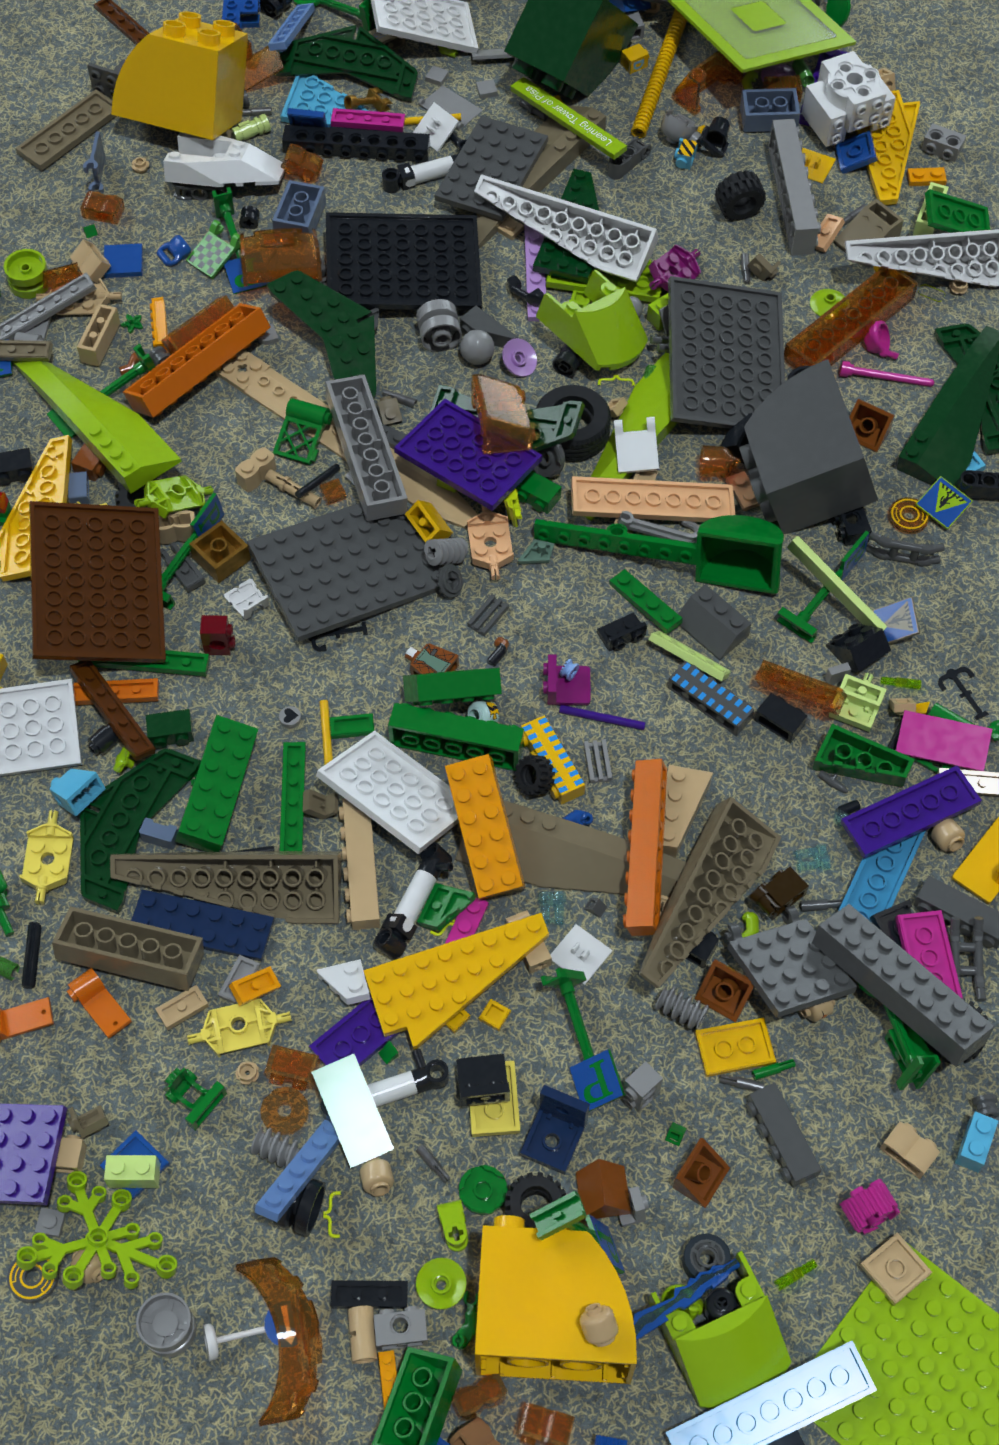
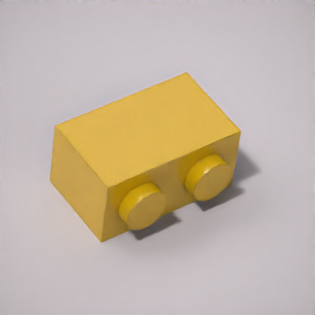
[405,500,453,543]

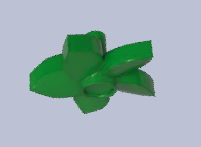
[120,314,143,334]

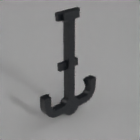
[308,621,368,652]
[938,667,989,721]

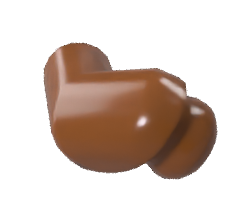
[119,352,139,375]

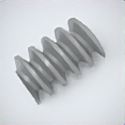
[424,537,468,566]
[655,986,709,1031]
[251,1127,305,1167]

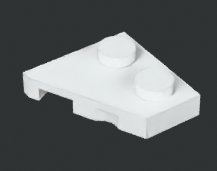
[317,959,370,1005]

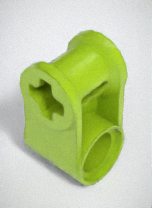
[437,1199,468,1252]

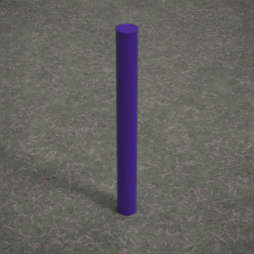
[559,705,646,730]

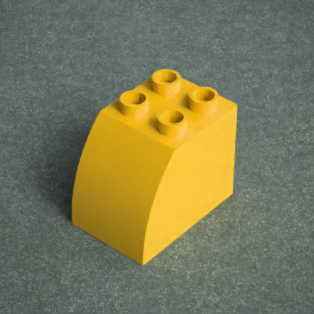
[111,11,248,140]
[475,1215,637,1384]

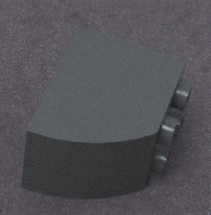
[739,359,878,534]

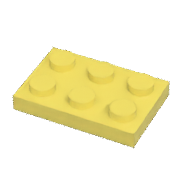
[470,1061,520,1137]

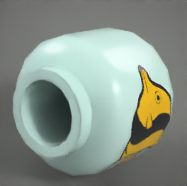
[467,700,499,723]

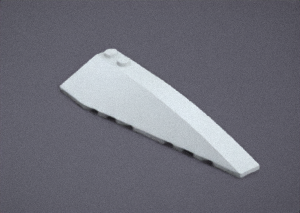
[474,175,659,282]
[845,229,999,287]

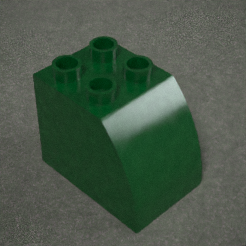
[504,0,639,100]

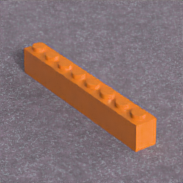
[623,759,667,936]

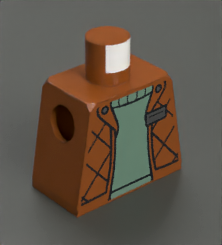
[405,643,459,675]

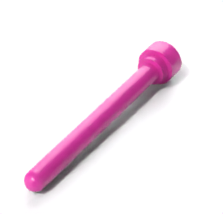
[839,361,934,387]

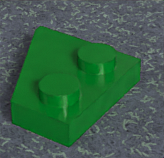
[417,883,476,931]

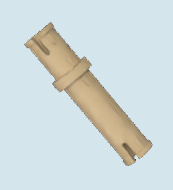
[265,469,322,509]

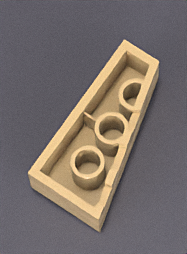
[663,765,713,858]

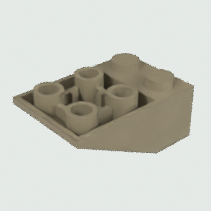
[834,199,904,251]

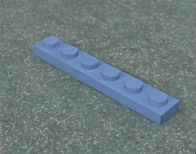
[268,3,315,52]
[255,1120,340,1222]

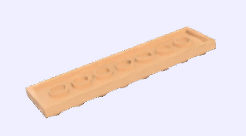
[571,476,735,522]

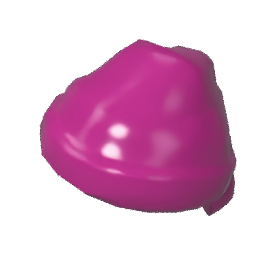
[864,320,899,359]

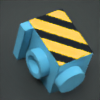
[674,138,698,170]

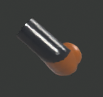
[487,637,509,666]

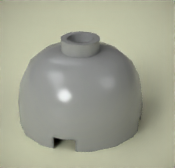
[661,110,699,145]

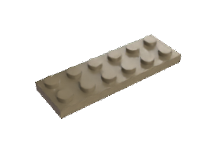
[15,90,115,171]

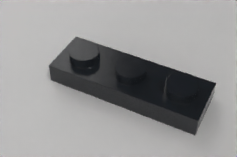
[330,1280,408,1309]

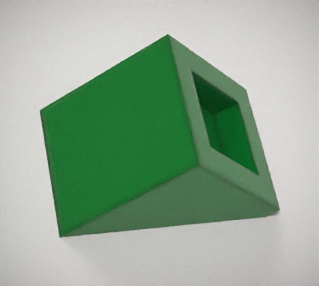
[82,224,98,238]
[378,1040,399,1065]
[665,1122,687,1146]

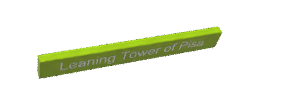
[510,77,627,160]

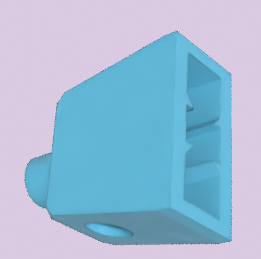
[50,769,106,816]

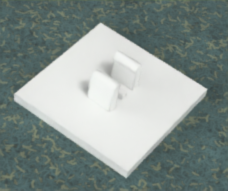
[413,102,460,152]
[550,924,613,985]

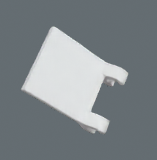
[614,417,659,474]

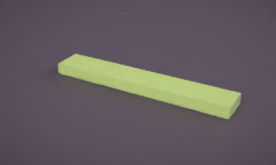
[787,536,887,631]

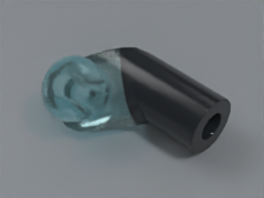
[835,800,861,827]

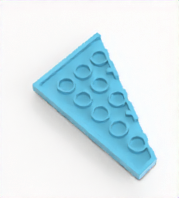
[280,75,380,131]

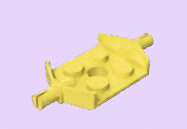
[19,810,74,905]
[187,999,292,1057]

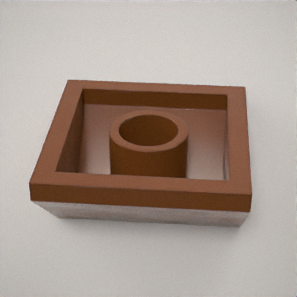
[850,399,895,452]
[695,959,755,1022]
[673,1138,730,1208]
[576,1159,631,1221]

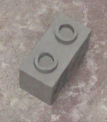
[921,123,967,162]
[623,1061,663,1112]

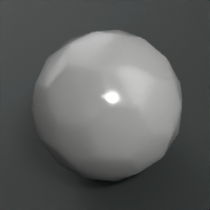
[460,329,495,365]

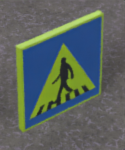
[915,476,973,530]

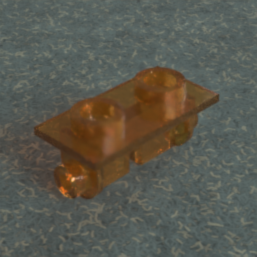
[43,262,83,289]

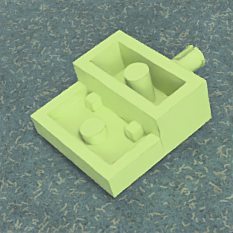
[829,673,887,732]

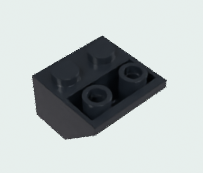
[826,623,891,672]

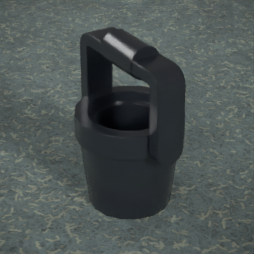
[699,117,730,158]

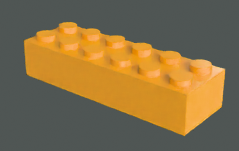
[445,754,526,900]

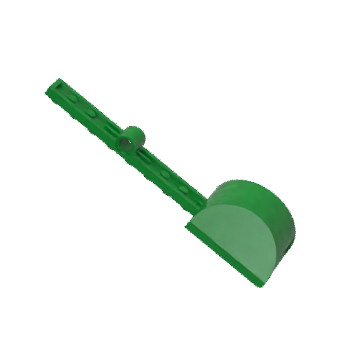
[534,515,784,594]

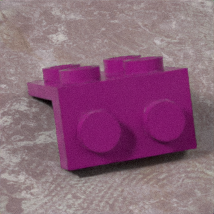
[543,654,591,705]

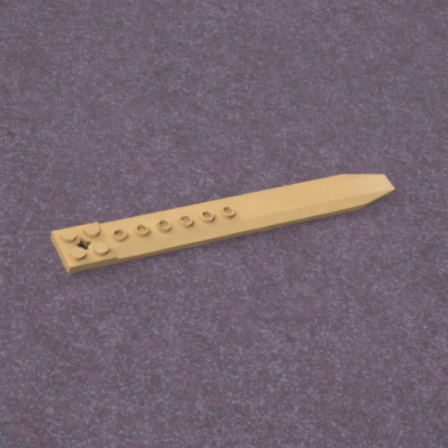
[215,349,477,529]

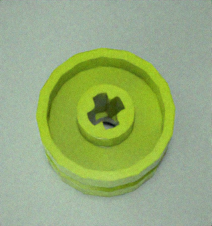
[3,249,51,299]

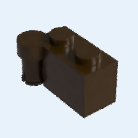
[749,866,809,920]

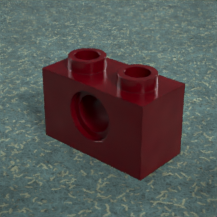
[200,615,236,656]

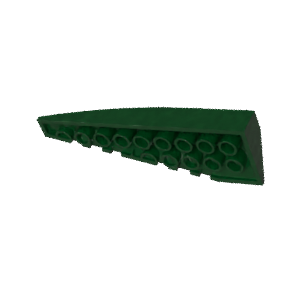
[897,326,999,486]

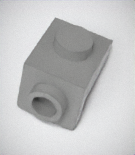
[619,1186,649,1227]

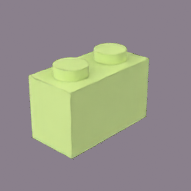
[104,1155,161,1188]

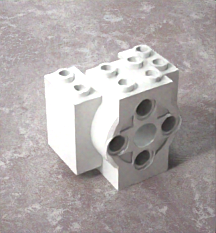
[801,51,896,147]

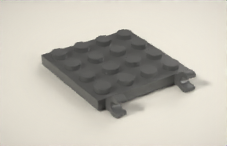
[724,906,857,1018]

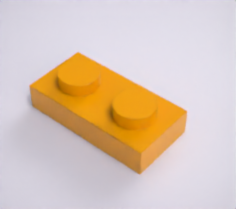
[907,167,947,186]
[229,966,281,1006]

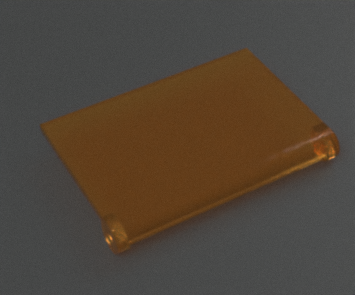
[244,46,284,91]

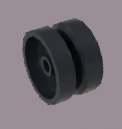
[273,1179,326,1236]

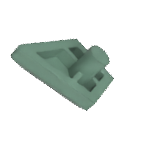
[518,539,554,564]

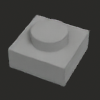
[35,1208,67,1238]

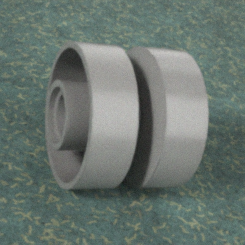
[416,299,462,352]
[136,1293,197,1357]

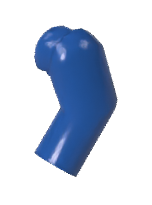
[562,810,593,826]

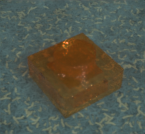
[319,478,346,505]

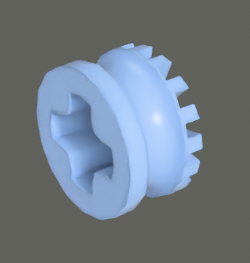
[560,659,579,681]

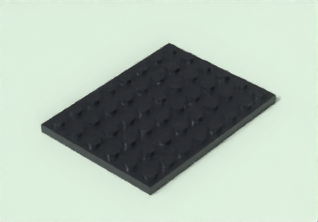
[326,212,482,310]

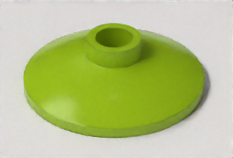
[810,289,848,319]
[416,1258,467,1310]

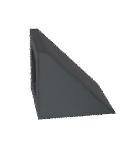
[584,898,607,918]

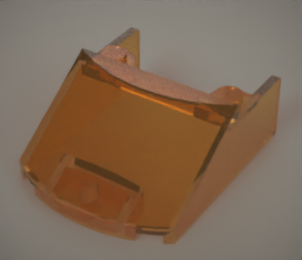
[240,228,322,287]

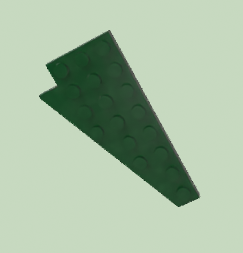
[533,169,610,283]

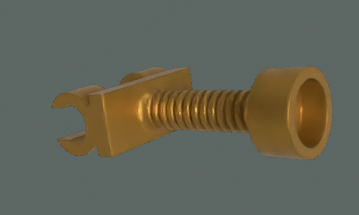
[344,87,393,112]

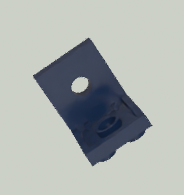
[520,1085,590,1175]

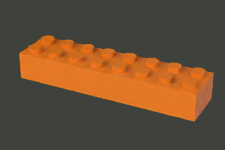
[123,303,271,417]

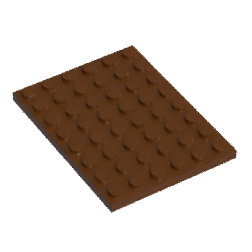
[29,501,166,663]

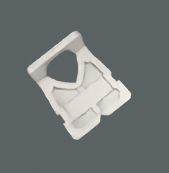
[224,579,269,620]

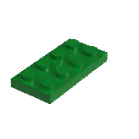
[925,189,990,233]

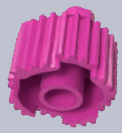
[840,1179,900,1235]

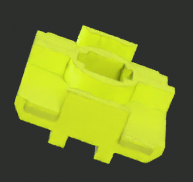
[504,488,522,527]

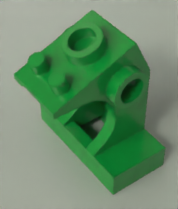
[163,1068,227,1131]

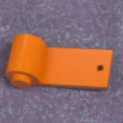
[66,968,132,1039]
[0,997,54,1042]

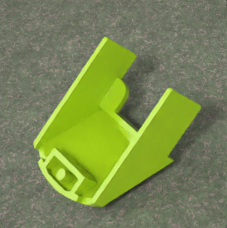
[536,270,648,371]
[648,1251,791,1409]

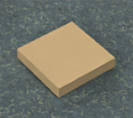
[859,1232,932,1306]

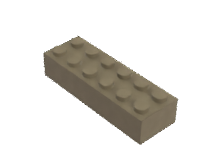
[52,906,204,991]

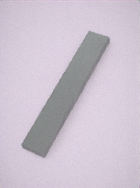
[0,272,97,340]

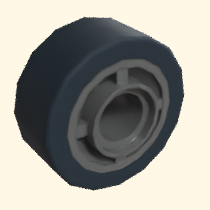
[682,1233,731,1285]

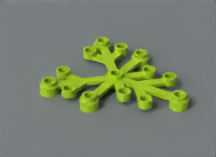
[16,1171,177,1290]

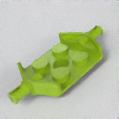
[134,475,213,519]

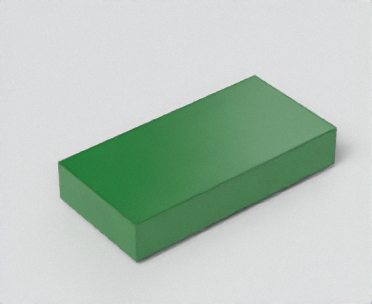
[329,713,375,739]

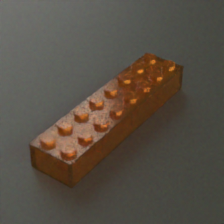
[784,267,918,369]

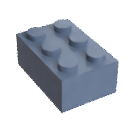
[740,88,800,132]
[272,180,326,243]

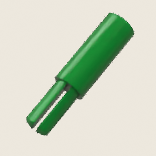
[752,1059,796,1081]

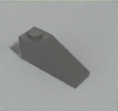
[460,306,518,348]

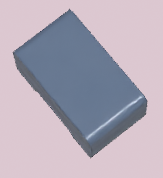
[68,471,90,504]
[139,818,178,850]

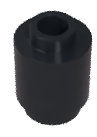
[87,724,118,755]

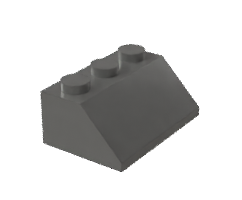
[678,584,752,661]

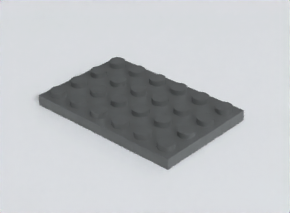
[434,116,548,221]

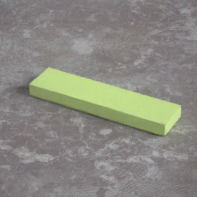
[648,630,731,681]

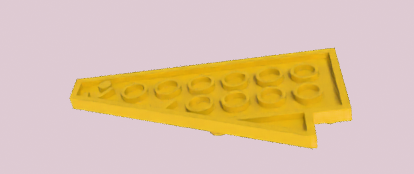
[855,90,920,205]
[0,435,72,582]
[363,913,549,1050]

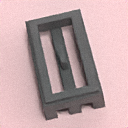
[467,594,509,637]

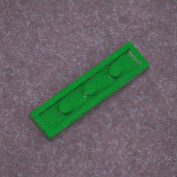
[609,569,683,634]

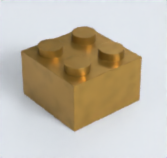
[189,520,251,583]

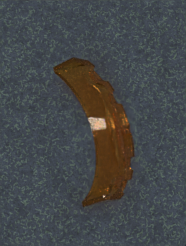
[236,1257,322,1426]

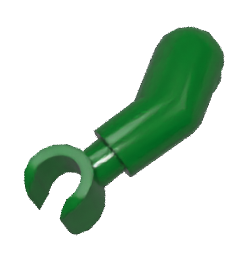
[452,1291,478,1349]

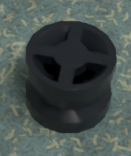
[239,206,260,229]

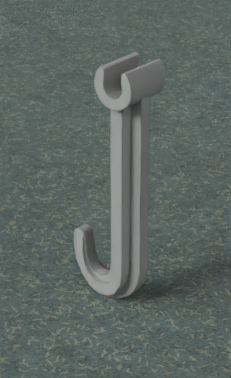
[617,511,699,543]

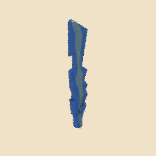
[633,1258,740,1341]

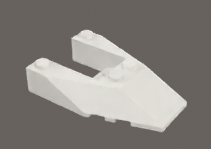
[163,132,287,187]

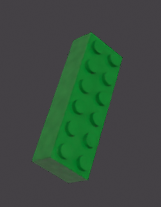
[388,703,524,771]
[175,715,258,852]

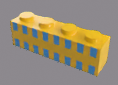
[521,715,585,805]

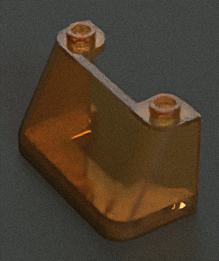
[672,51,744,116]
[471,374,536,454]

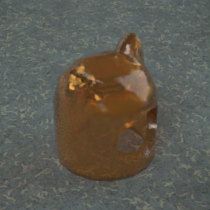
[699,445,740,479]

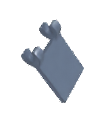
[83,131,106,194]

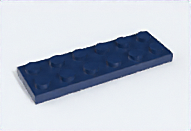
[131,889,275,962]

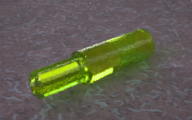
[880,677,921,689]
[774,1259,817,1291]

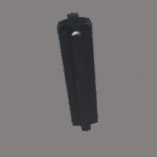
[22,922,42,989]

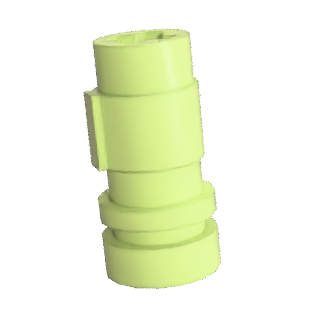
[231,114,271,141]

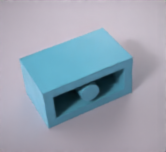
[955,1111,998,1173]

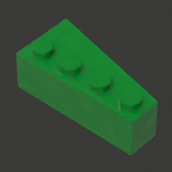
[812,724,915,787]

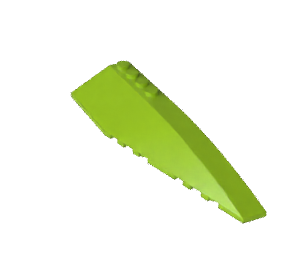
[583,352,678,521]
[12,361,182,494]

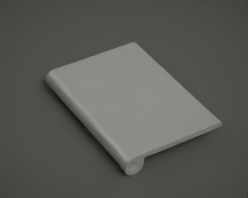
[418,85,483,130]

